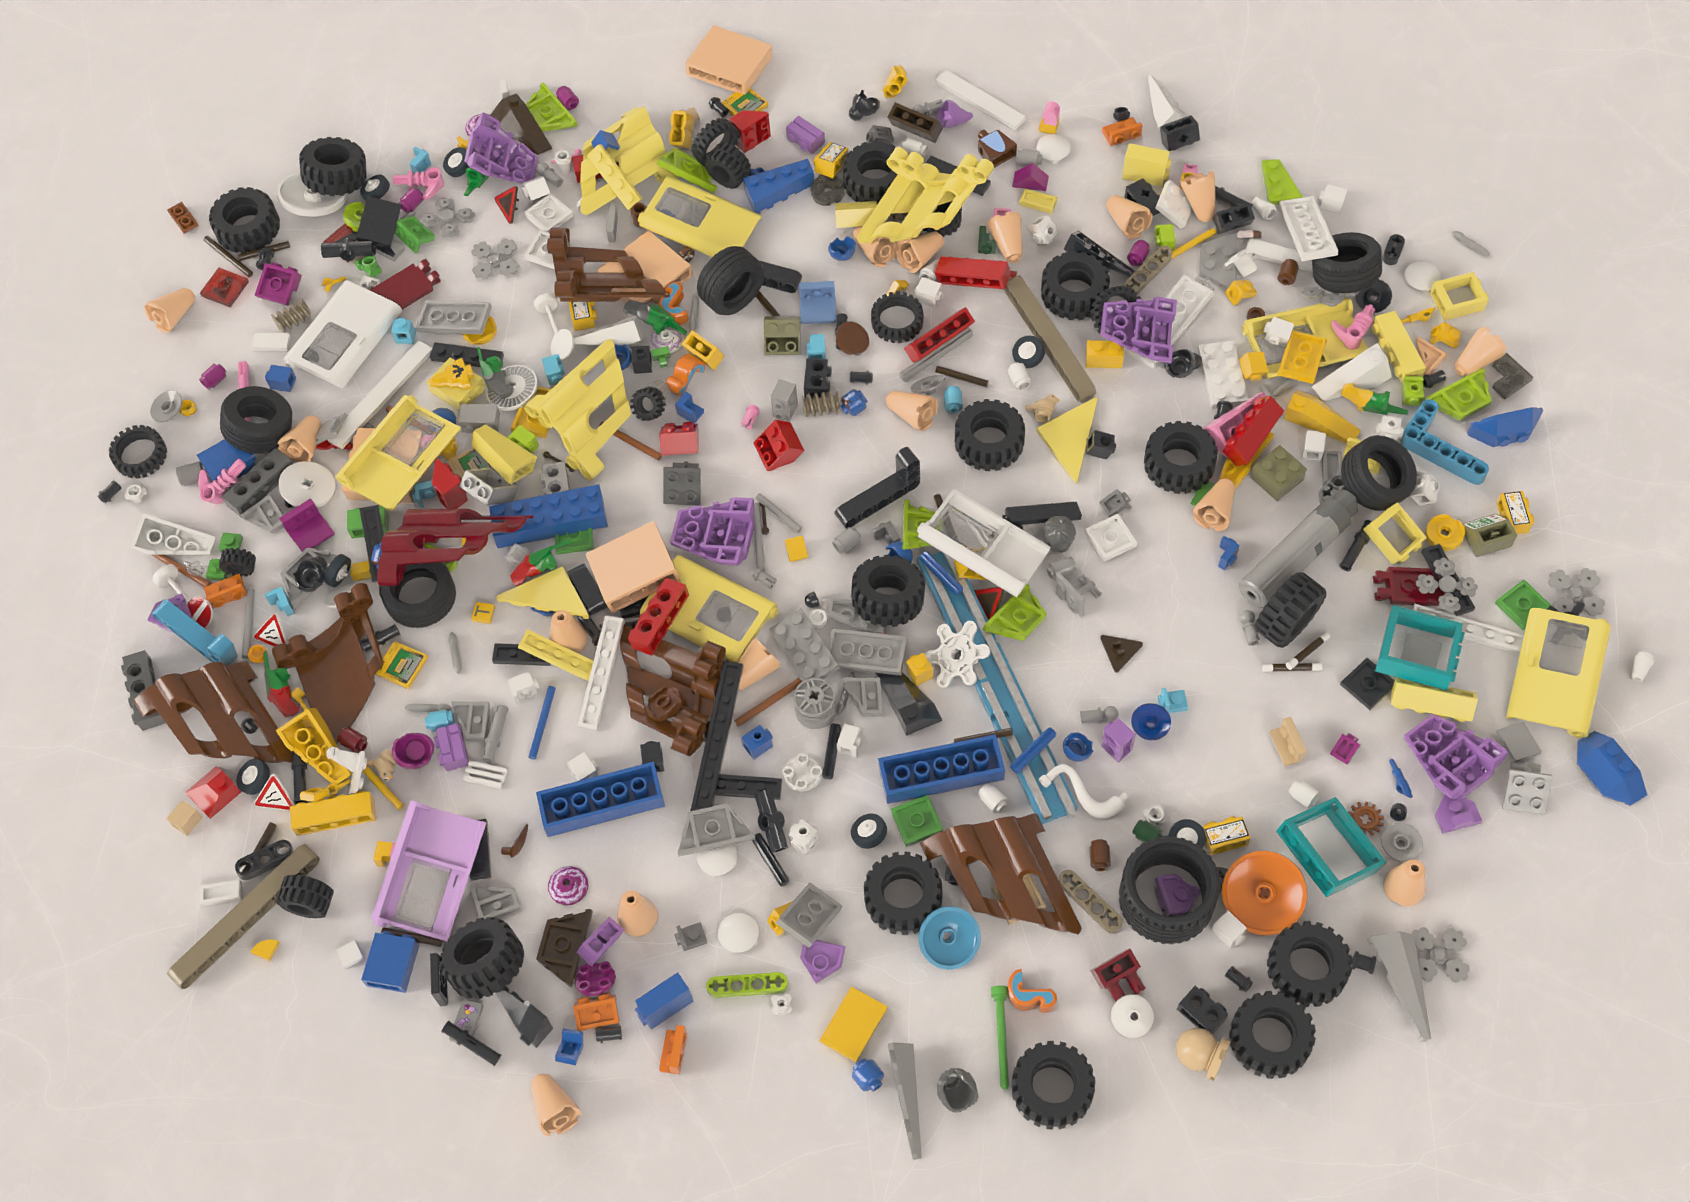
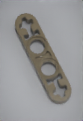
[1122,246,1173,296]
[1059,870,1123,934]

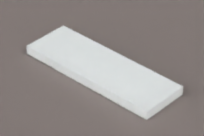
[1279,196,1338,261]
[1124,275,1214,369]

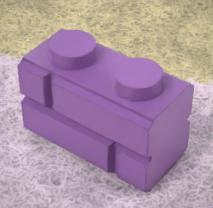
[786,116,825,154]
[434,723,469,771]

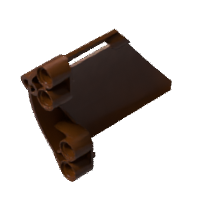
[272,583,384,744]

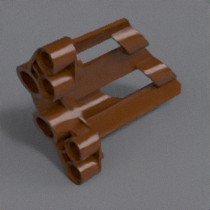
[547,228,670,302]
[620,624,726,756]
[133,661,293,763]
[920,813,1082,935]

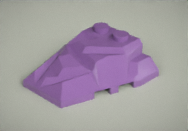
[464,112,538,184]
[1100,297,1177,363]
[670,497,755,566]
[1404,714,1508,799]

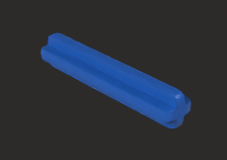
[920,551,963,595]
[1010,727,1056,774]

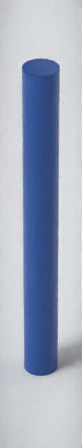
[528,686,556,760]

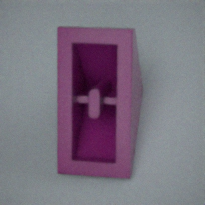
[1012,163,1049,191]

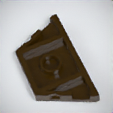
[536,909,593,987]

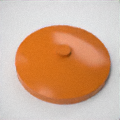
[1222,851,1308,935]

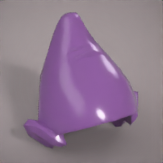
[936,100,973,128]

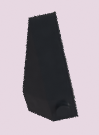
[1064,230,1135,276]

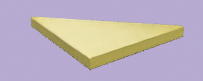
[1036,397,1098,483]
[496,566,589,619]

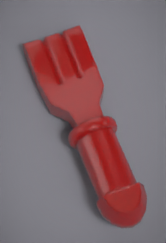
[316,440,353,450]

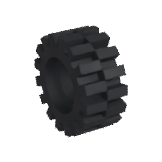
[630,387,666,421]
[219,547,256,577]

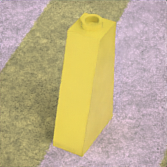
[471,425,537,485]

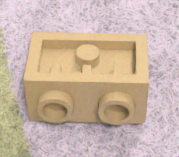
[1269,717,1307,766]

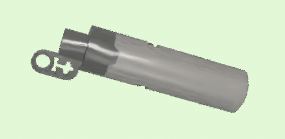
[1239,475,1358,608]

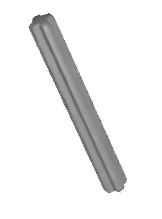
[900,327,973,382]

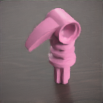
[393,167,444,200]
[1331,305,1375,349]
[199,459,246,504]

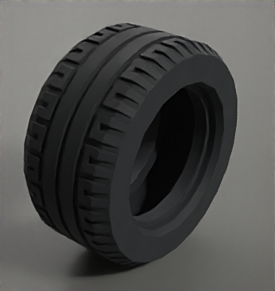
[1312,232,1382,293]
[697,246,764,315]
[1341,435,1417,511]
[379,562,456,628]

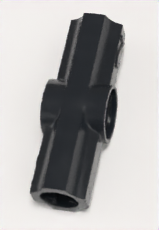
[321,238,376,261]
[754,789,788,853]

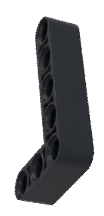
[834,447,920,528]

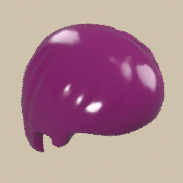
[392,733,434,770]

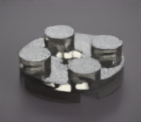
[810,174,845,206]

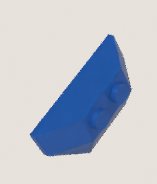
[1467,407,1544,447]
[1577,731,1648,806]

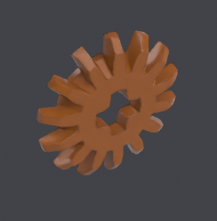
[1348,801,1384,836]

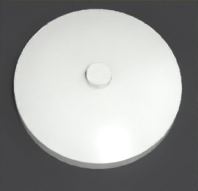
[277,171,347,217]

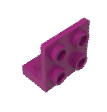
[279,498,335,552]

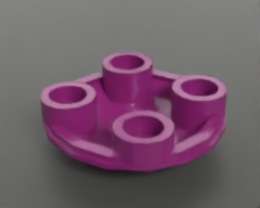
[575,961,616,996]

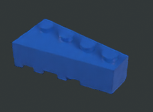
[743,159,815,214]

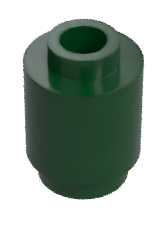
[1132,819,1164,843]

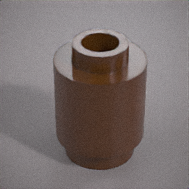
[631,203,647,228]
[1277,259,1299,285]
[1089,839,1111,872]

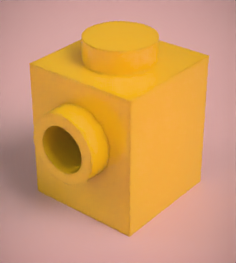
[1239,352,1268,381]
[906,653,933,686]

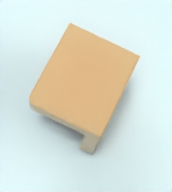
[166,801,203,836]

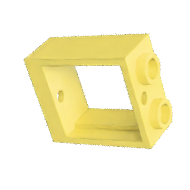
[1430,272,1489,321]
[1363,502,1427,565]

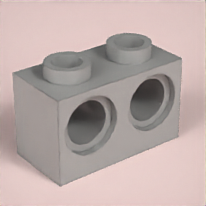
[771,379,798,422]
[540,461,570,495]

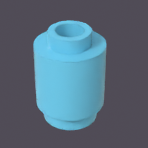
[944,386,963,414]
[425,709,455,732]

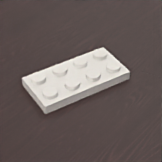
[1197,340,1249,409]

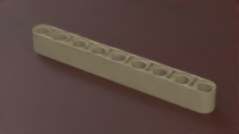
[1004,275,1096,402]
[167,844,320,989]

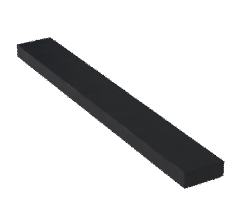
[690,661,744,811]

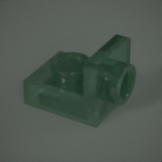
[978,226,996,254]

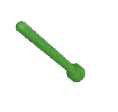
[991,985,1009,1090]

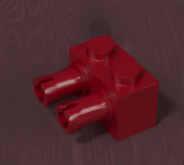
[1090,948,1146,1003]

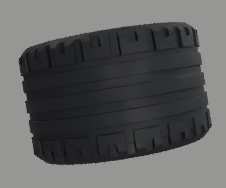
[1119,836,1221,945]

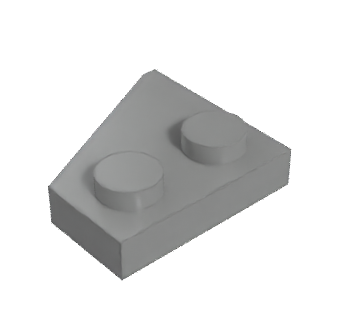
[469,885,521,919]

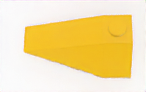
[1284,390,1361,443]
[276,708,352,786]

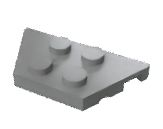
[1199,234,1237,288]
[280,547,344,609]
[678,803,755,857]

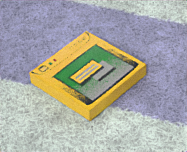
[721,88,768,116]
[375,641,428,690]

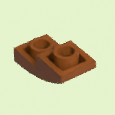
[167,202,199,234]

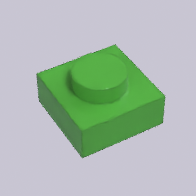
[218,533,243,552]

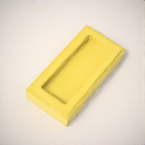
[1019,188,1058,214]

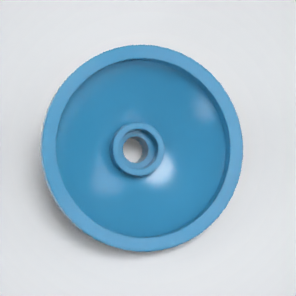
[918,906,981,970]

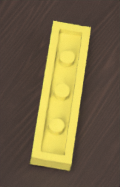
[587,144,643,210]
[518,629,594,681]

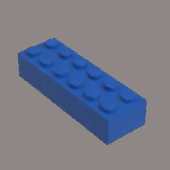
[489,484,608,549]
[878,734,1005,804]
[536,761,665,837]

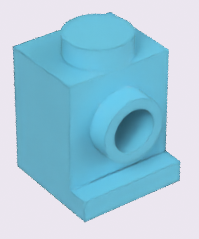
[391,318,416,344]
[807,334,826,359]
[542,354,565,385]

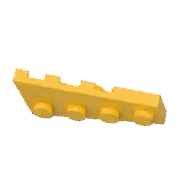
[1219,432,1274,490]

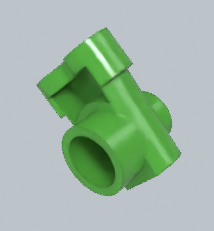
[354,256,382,277]

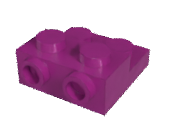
[254,262,302,306]

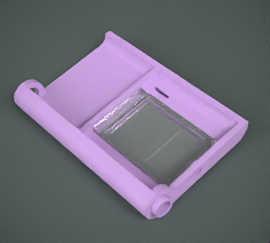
[371,801,486,942]

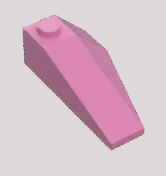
[1202,392,1266,458]

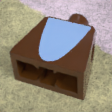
[978,130,1017,168]

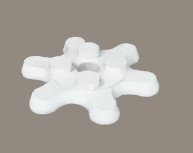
[925,621,991,688]

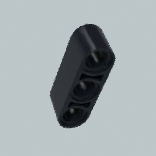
[760,261,802,293]
[567,563,608,616]
[235,839,293,880]

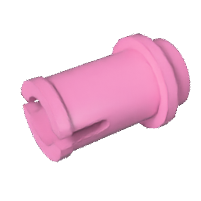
[741,405,760,429]

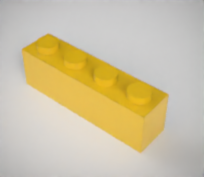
[290,791,376,836]

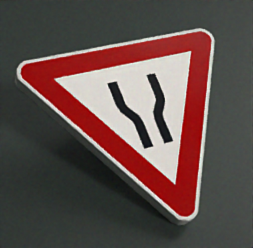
[253,613,288,647]
[254,774,296,811]

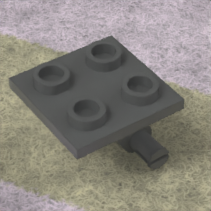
[663,461,701,505]

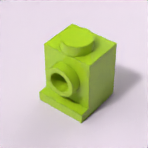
[1154,224,1176,251]
[1401,376,1424,406]
[508,425,539,453]

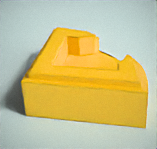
[886,280,909,296]
[250,939,280,961]

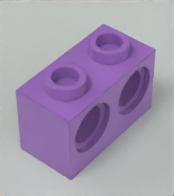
[1101,718,1136,763]
[576,916,624,967]

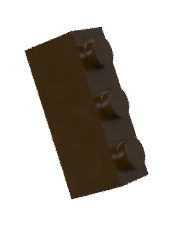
[887,102,943,143]

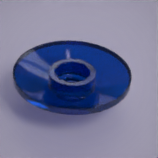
[1131,703,1171,740]

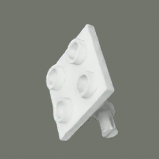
[326,747,367,795]

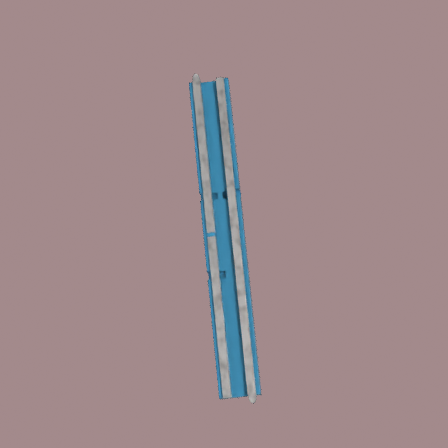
[917,548,1078,824]

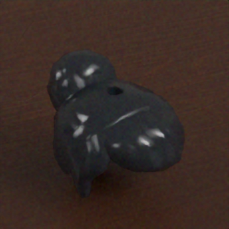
[849,90,880,121]
[1164,349,1202,378]
[293,556,327,592]

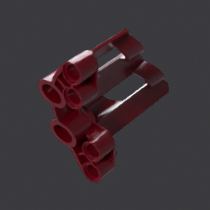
[377,509,533,586]

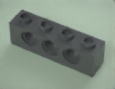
[222,448,293,518]
[121,650,165,731]

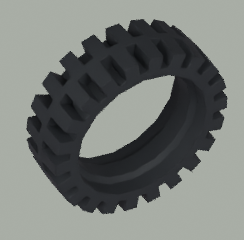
[691,118,740,167]
[1091,286,1141,334]
[871,291,924,343]
[109,425,167,479]

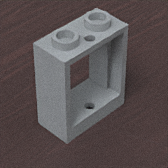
[459,467,520,506]

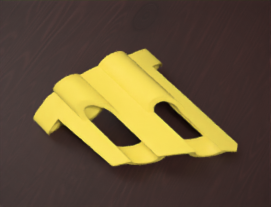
[580,106,679,216]
[856,147,994,244]
[524,339,631,481]

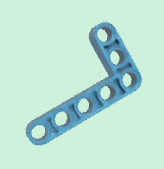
[1400,399,1489,485]
[152,599,238,665]

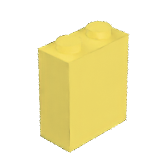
[1122,143,1172,187]
[835,201,877,228]
[427,358,486,411]

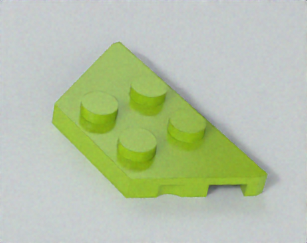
[526,82,578,132]
[657,148,717,193]
[1424,368,1492,421]
[902,499,941,550]
[982,583,1047,641]

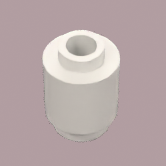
[901,138,928,159]
[1008,362,1031,391]
[1289,779,1321,808]
[978,783,1008,813]

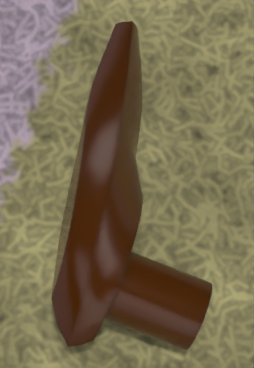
[501,824,528,858]

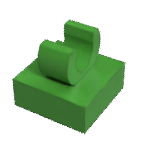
[651,346,671,368]
[206,559,228,581]

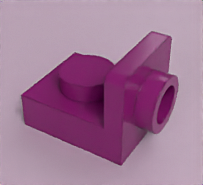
[1330,733,1361,765]

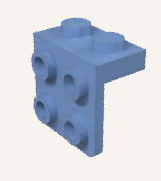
[799,281,836,324]

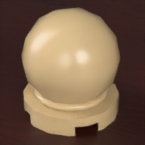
[1176,1028,1231,1081]

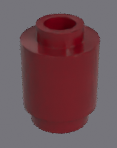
[337,727,368,753]

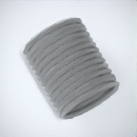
[176,461,204,486]

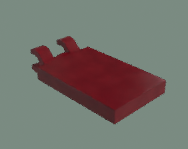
[370,259,441,310]
[1372,566,1444,606]

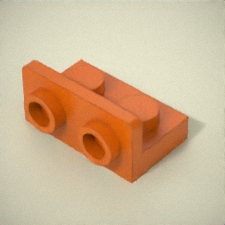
[1102,117,1143,146]
[203,573,247,609]
[573,992,620,1031]
[659,1025,688,1075]

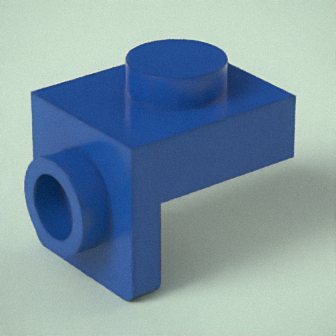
[1218,536,1240,571]
[555,1028,584,1066]

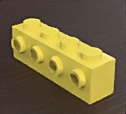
[1371,311,1426,383]
[1390,677,1478,722]

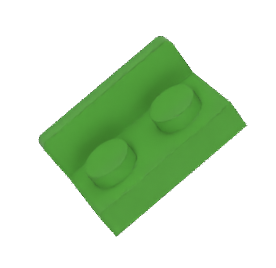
[395,216,435,253]

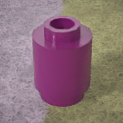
[556,86,579,110]
[398,188,424,213]
[1127,240,1150,266]
[199,363,226,390]

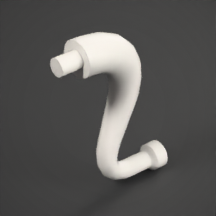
[1039,764,1129,818]

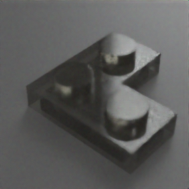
[1492,353,1533,399]

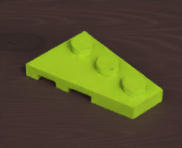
[1261,159,1303,205]

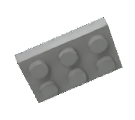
[776,882,843,948]

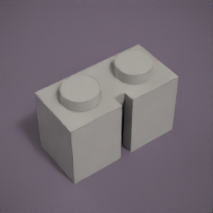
[458,404,500,433]

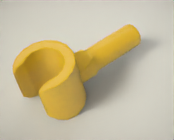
[321,276,346,292]
[291,687,308,711]
[326,778,351,799]

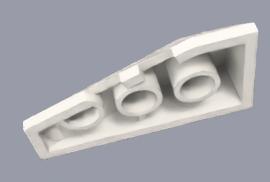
[1148,75,1189,129]
[573,316,644,347]
[1312,343,1392,402]
[130,513,216,555]

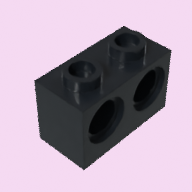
[803,358,832,399]
[1177,985,1228,1034]

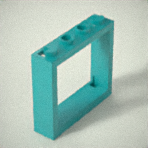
[1375,605,1465,691]
[1276,797,1387,898]

